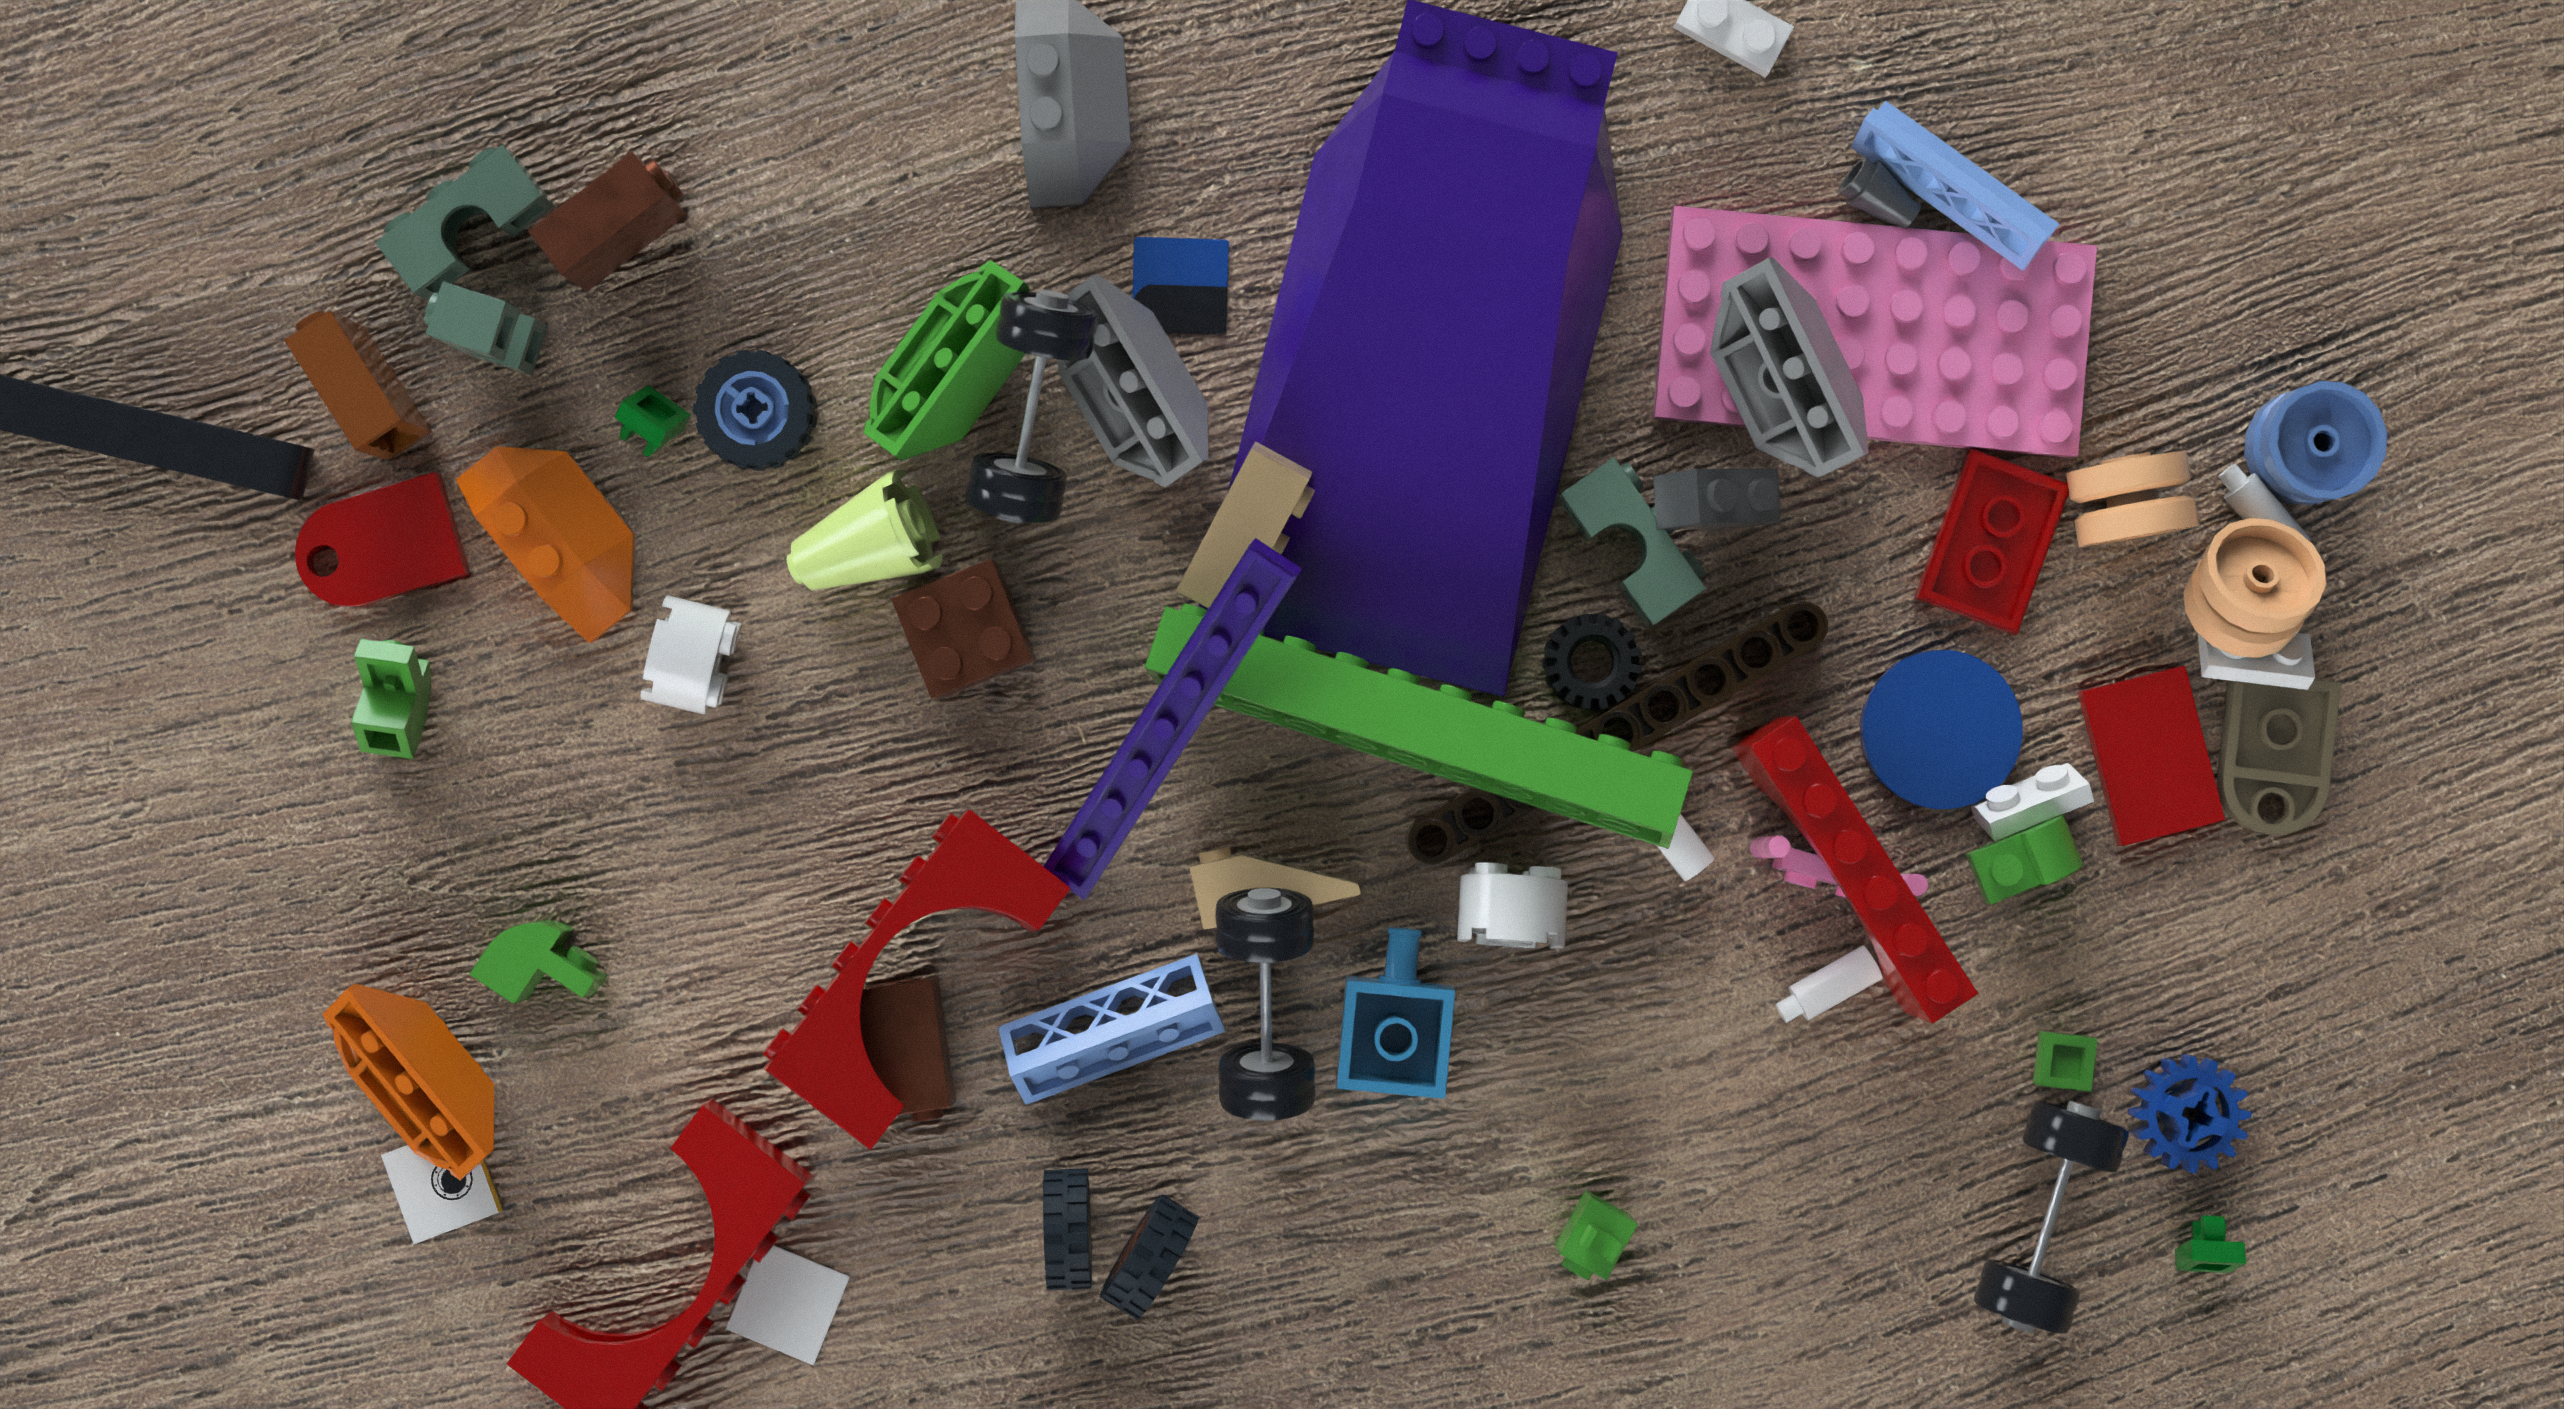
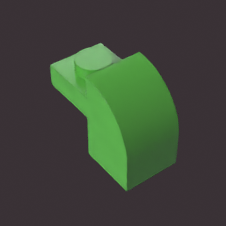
[351,639,431,759]
[1965,814,2084,905]
[469,920,607,1004]

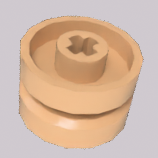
[2066,451,2200,547]
[2183,518,2327,658]

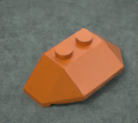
[455,446,635,644]
[322,984,494,1180]

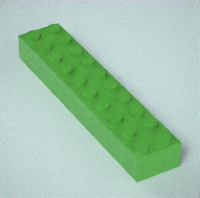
[1144,604,1693,849]

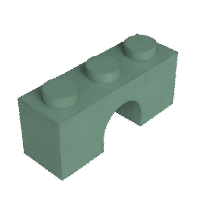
[375,144,554,301]
[424,281,548,376]
[1556,457,1706,628]

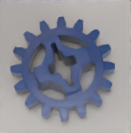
[2128,1054,2251,1173]

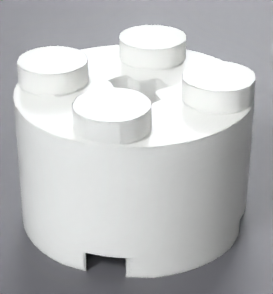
[641,595,741,715]
[1457,863,1568,948]

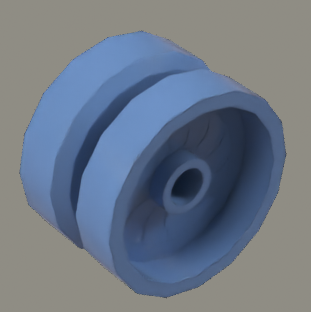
[2244,381,2387,505]

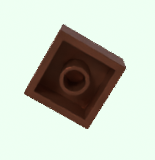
[891,559,1037,700]

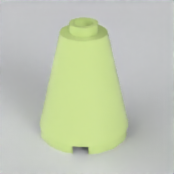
[787,470,943,590]

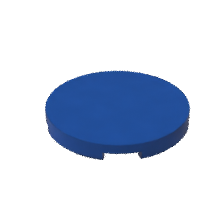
[1860,650,2023,809]

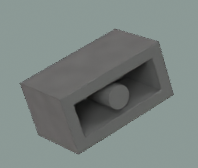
[1653,469,1781,530]

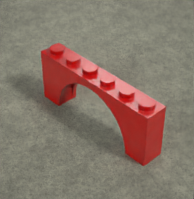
[1730,716,1979,1024]
[762,809,1071,1150]
[506,1099,814,1409]

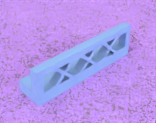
[1851,101,2059,271]
[998,954,1226,1105]

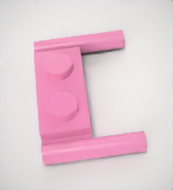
[1750,836,1928,899]

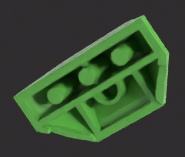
[863,260,1029,461]

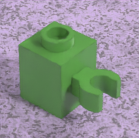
[1555,1189,1638,1281]

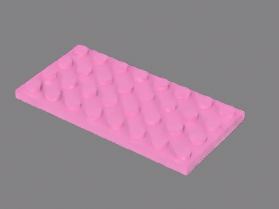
[1652,206,2097,459]

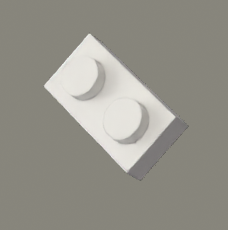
[1673,0,1794,78]
[2198,633,2315,690]
[1970,763,2094,841]

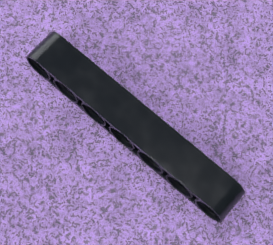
[0,375,315,501]

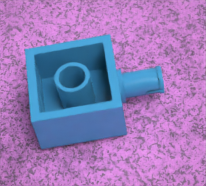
[1336,927,1455,1099]

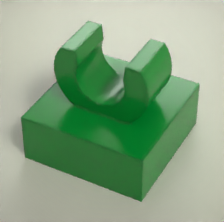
[614,385,691,457]
[2175,1215,2246,1273]

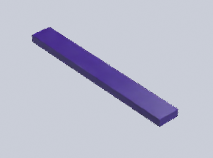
[1043,538,1302,900]

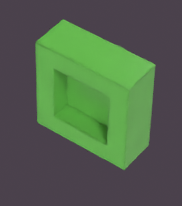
[2033,1030,2098,1092]

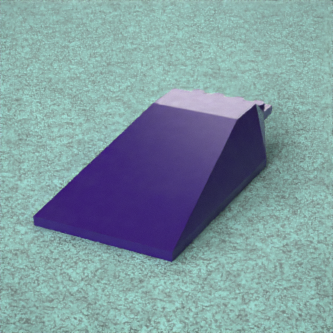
[1198,0,1623,697]

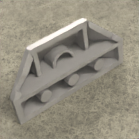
[1015,0,1131,209]
[1710,257,1869,478]
[1058,274,1208,487]

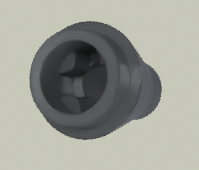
[1839,157,1921,229]

